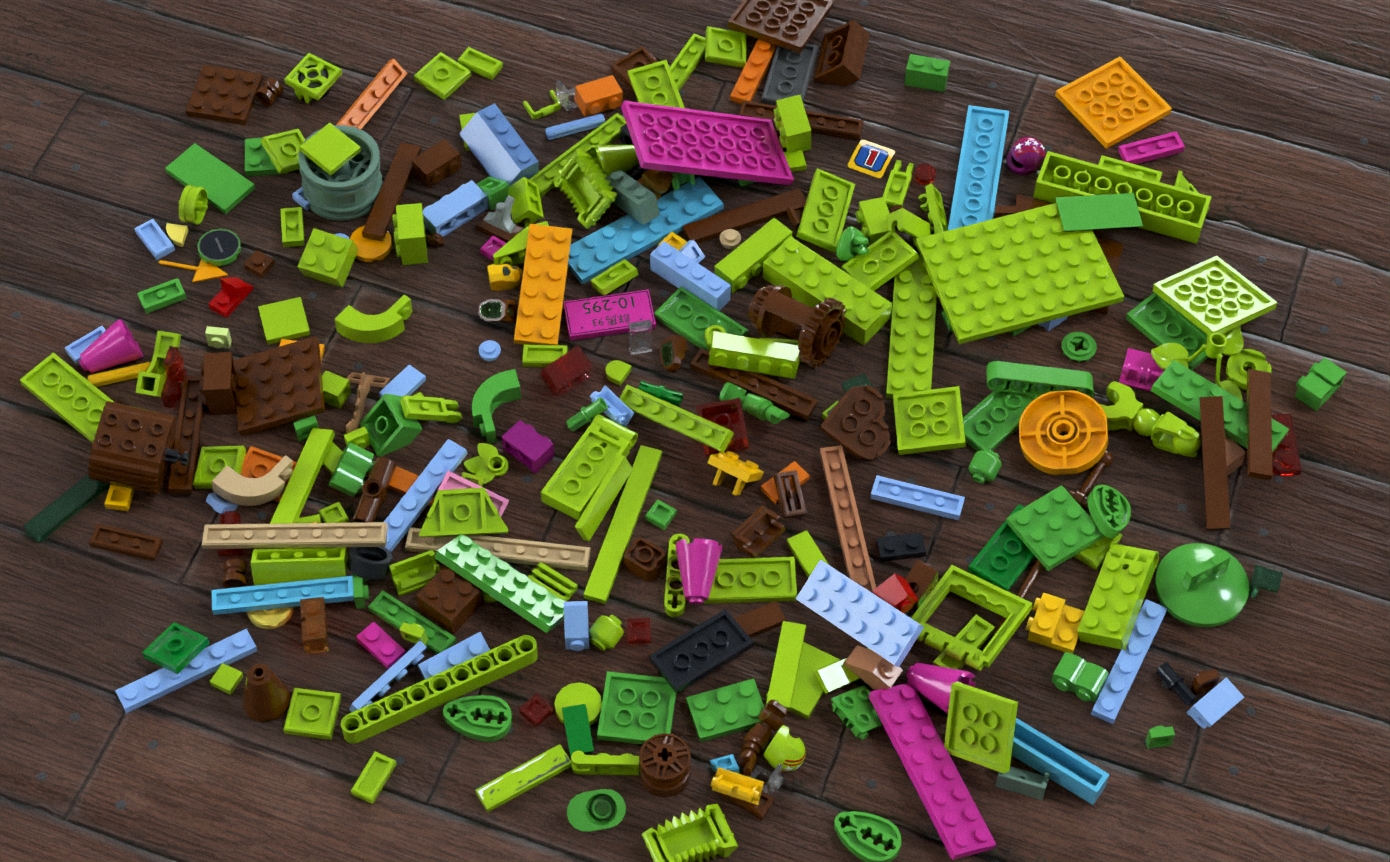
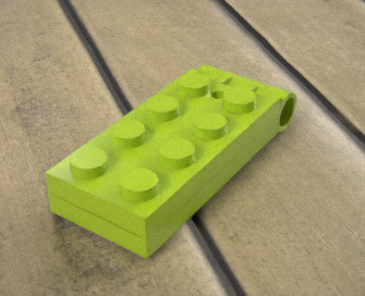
[541,414,638,520]
[1077,543,1159,650]

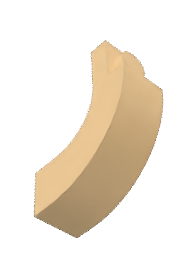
[212,455,293,506]

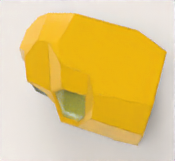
[487,264,523,291]

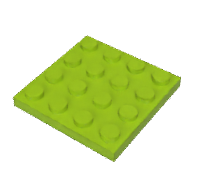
[1152,256,1277,336]

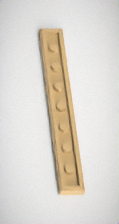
[202,522,388,549]
[405,527,591,571]

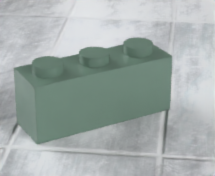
[605,170,660,225]

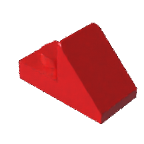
[209,277,254,318]

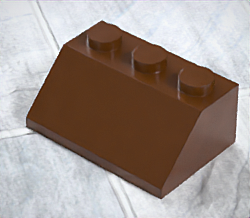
[814,20,870,86]

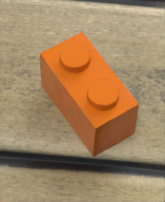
[575,75,623,117]

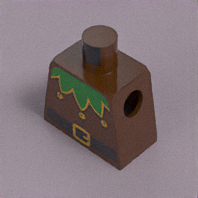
[904,559,938,616]

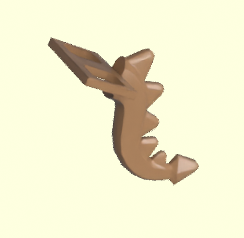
[345,372,390,433]

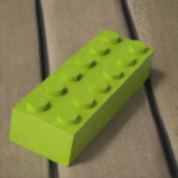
[763,236,892,345]

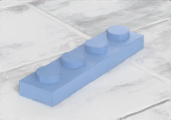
[870,475,965,520]
[349,641,426,712]

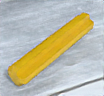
[87,362,151,387]

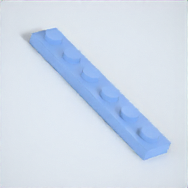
[384,439,468,552]
[1091,599,1167,724]
[115,629,257,713]

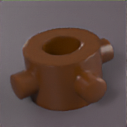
[427,233,445,247]

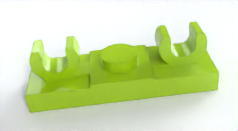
[918,183,948,235]

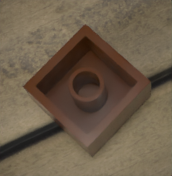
[200,352,237,415]
[416,565,484,634]

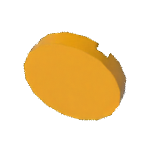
[350,226,392,263]

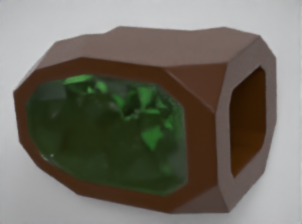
[478,299,517,322]
[659,335,687,373]

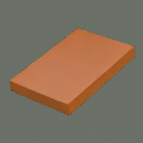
[241,446,297,502]

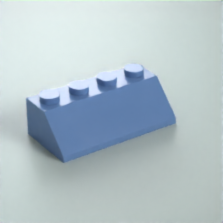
[460,103,539,187]

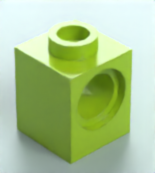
[322,371,351,409]

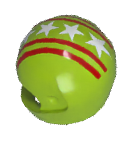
[763,725,806,772]

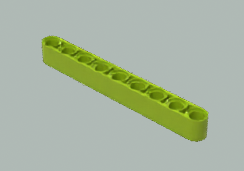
[341,635,538,744]

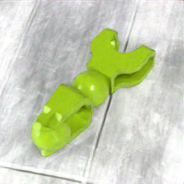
[1099,381,1201,457]

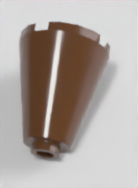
[242,664,290,722]

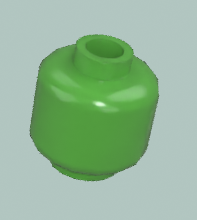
[968,449,1002,484]

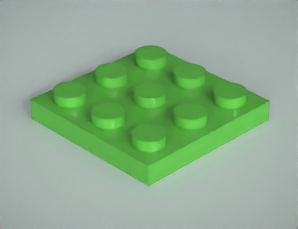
[1006,485,1104,571]
[597,671,676,745]

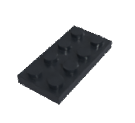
[649,609,754,694]

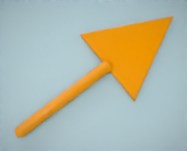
[158,259,228,283]

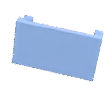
[1186,677,1244,729]

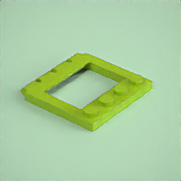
[911,565,1032,671]

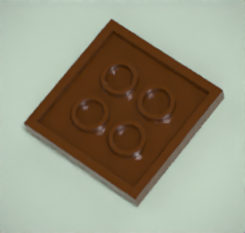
[185,65,263,125]

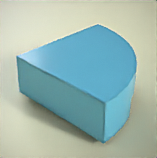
[710,754,740,774]

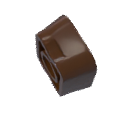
[622,537,667,582]

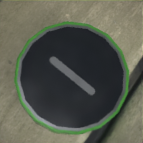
[198,229,241,266]

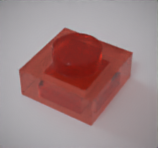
[627,618,651,644]
[519,693,553,728]

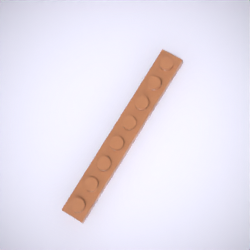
[820,445,876,592]

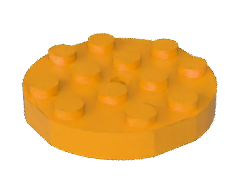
[1019,390,1108,475]

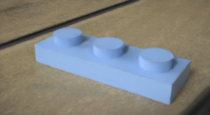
[417,632,490,680]

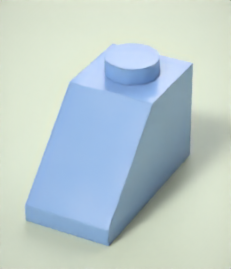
[564,601,589,651]

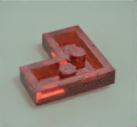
[161,346,187,408]

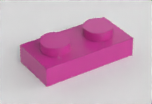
[356,622,406,669]

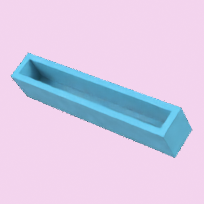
[1012,718,1109,805]

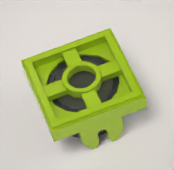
[284,53,342,104]

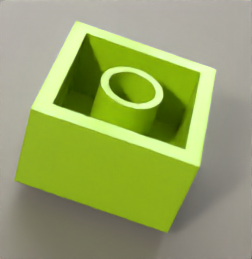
[773,95,811,152]
[393,203,428,265]
[297,228,359,288]

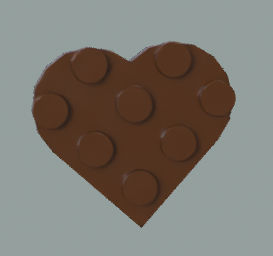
[818,385,891,462]

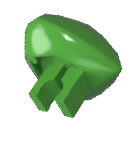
[836,226,869,262]

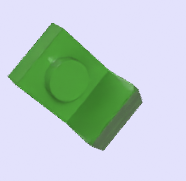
[476,176,509,210]

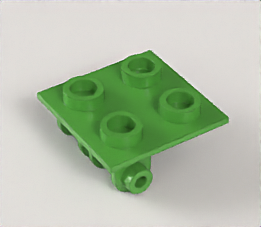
[831,685,883,740]

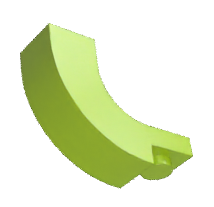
[334,295,413,343]
[135,331,181,397]

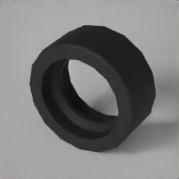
[347,547,393,580]

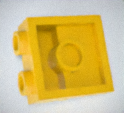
[1025,593,1085,654]

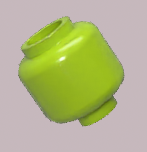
[589,615,624,651]

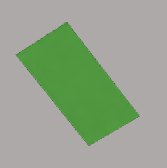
[1055,193,1143,231]

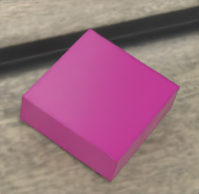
[480,236,506,261]

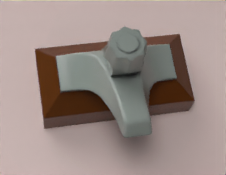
[476,196,523,243]

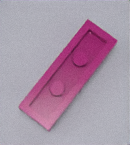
[1118,131,1185,164]

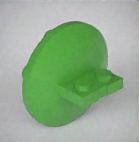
[1155,543,1249,627]

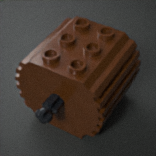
[88,401,189,495]

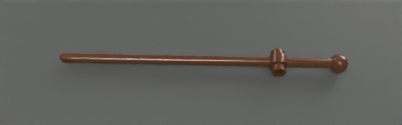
[982,450,1114,651]

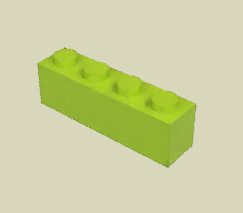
[714,218,793,293]
[708,331,800,379]
[251,547,349,585]

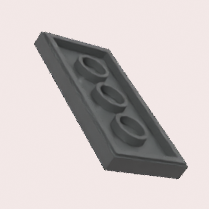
[761,44,818,106]

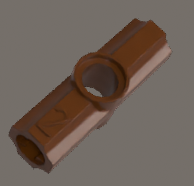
[353,457,396,523]

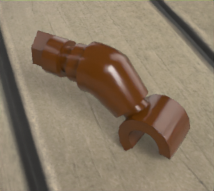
[738,700,788,777]

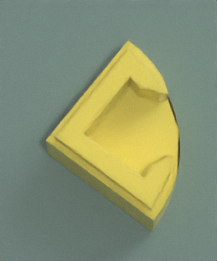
[166,223,189,247]

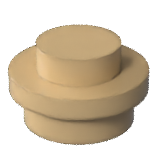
[720,229,741,249]

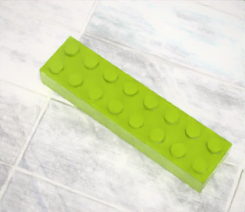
[1033,151,1211,244]

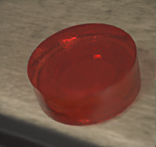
[915,164,936,185]

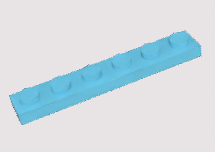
[212,576,354,615]

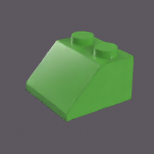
[359,394,423,457]

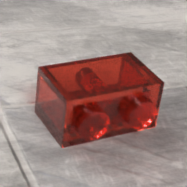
[539,345,594,396]

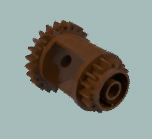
[748,284,847,368]

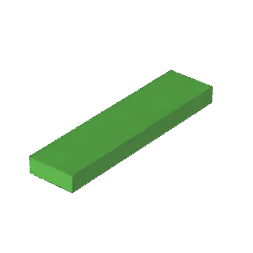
[368,590,457,655]

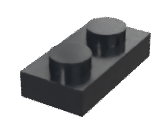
[876,532,926,562]

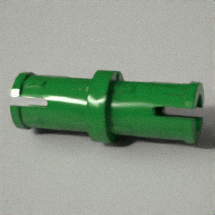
[638,381,684,407]

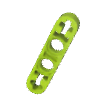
[664,534,690,617]

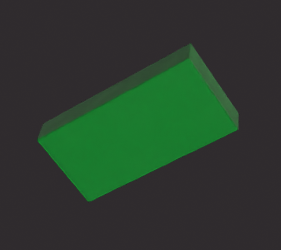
[562,704,594,756]

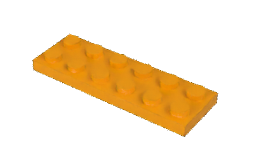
[514,224,572,345]

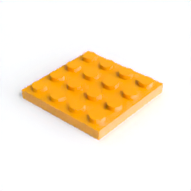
[1055,57,1172,149]

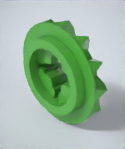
[1061,332,1097,363]

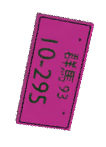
[563,289,656,341]

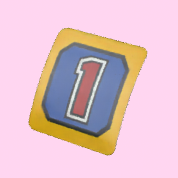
[848,140,895,178]

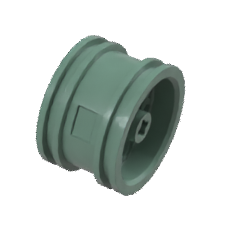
[299,125,382,221]

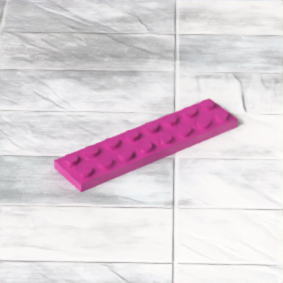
[868,683,996,860]

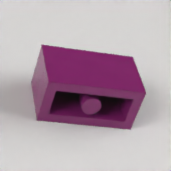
[502,420,554,473]

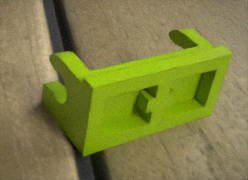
[508,177,544,226]
[886,208,930,246]
[389,550,440,597]

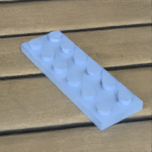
[796,560,924,667]

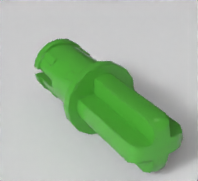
[567,397,608,431]

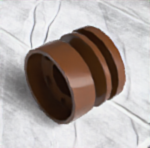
[639,733,691,798]

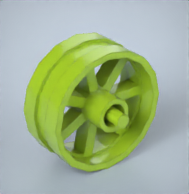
[178,185,208,225]

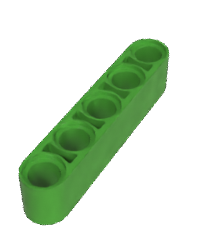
[986,361,1094,398]

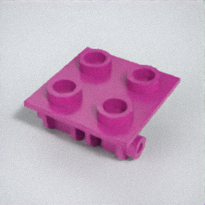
[1119,348,1165,392]

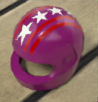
[1007,137,1045,175]

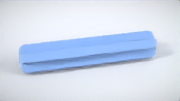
[545,114,605,140]

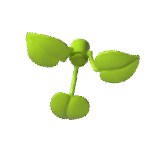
[1151,325,1244,401]

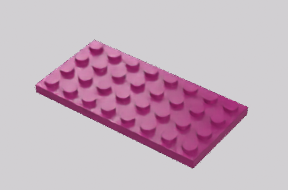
[621,101,794,185]

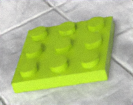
[893,386,966,455]
[944,682,1018,773]

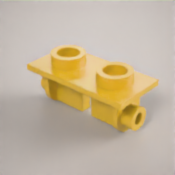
[711,767,764,805]

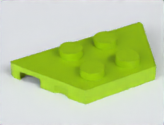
[419,488,508,538]

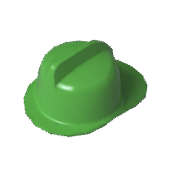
[567,789,626,832]

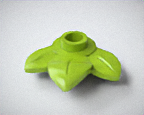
[464,443,509,484]

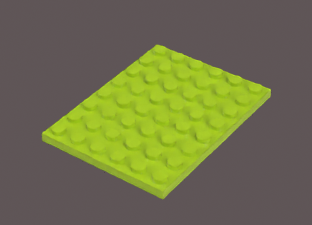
[915,203,1124,344]

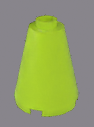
[584,145,640,177]

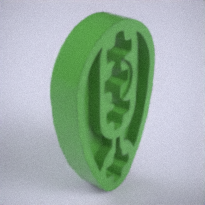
[1087,485,1131,538]
[443,695,512,742]
[834,811,901,862]

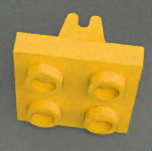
[707,451,764,496]

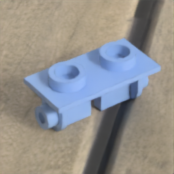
[590,385,634,427]

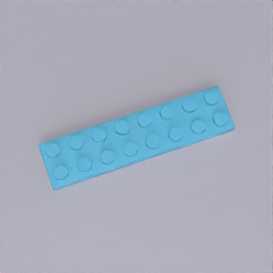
[948,105,1009,230]
[568,177,724,284]

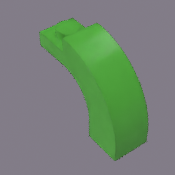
[472,369,521,444]

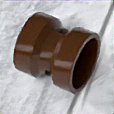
[255,78,284,107]
[222,559,247,588]

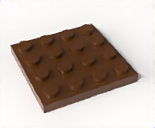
[727,0,834,54]
[234,336,325,436]

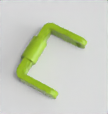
[523,90,561,119]

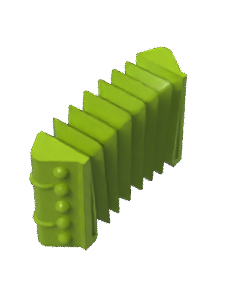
[553,149,618,229]
[642,804,738,862]

